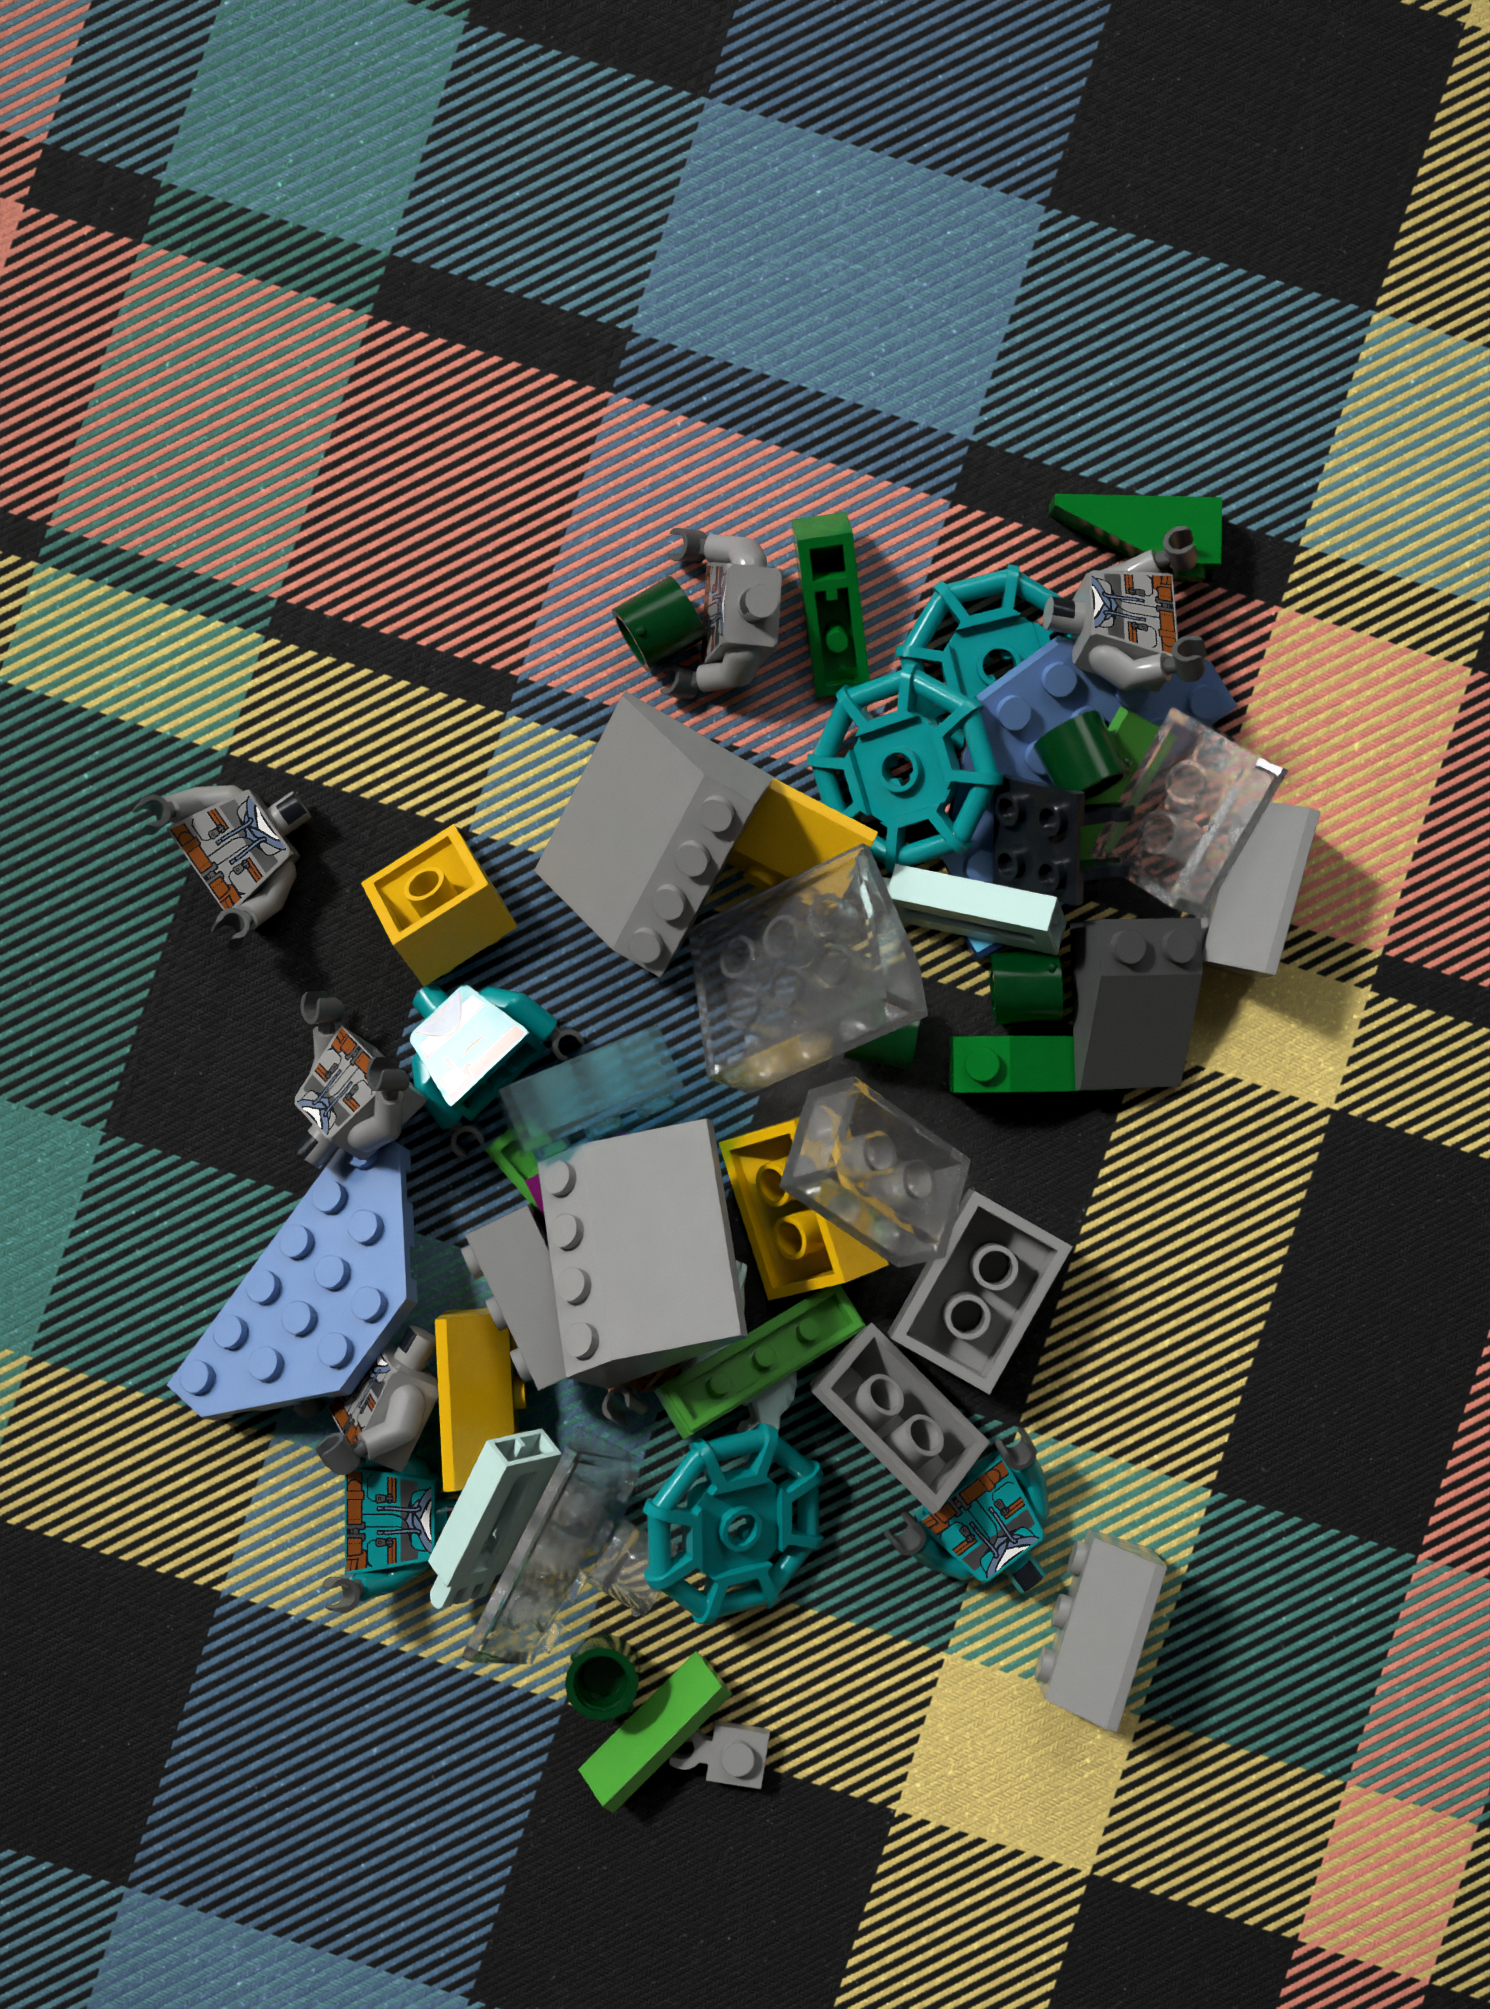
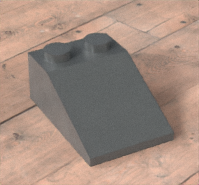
[1070,918,1203,1090]

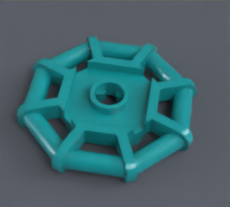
[895,564,1071,754]
[806,663,1004,874]
[643,1423,824,1625]

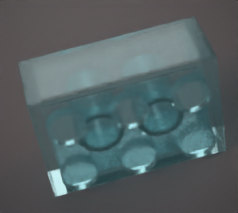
[496,1024,684,1163]

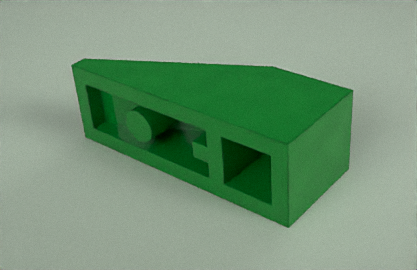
[1049,494,1222,582]
[791,512,870,698]
[949,1036,1115,1093]

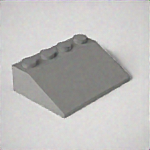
[534,691,774,978]
[537,1118,748,1389]

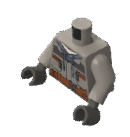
[1043,526,1207,692]
[660,528,782,701]
[132,785,312,950]
[294,991,428,1168]
[293,1325,439,1475]

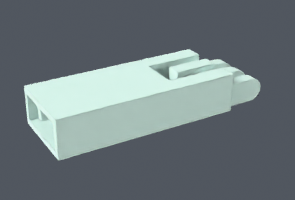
[853,864,1067,956]
[428,1428,562,1609]

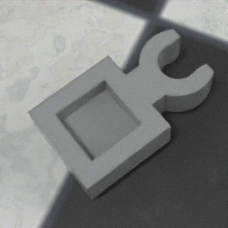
[669,1720,770,1789]

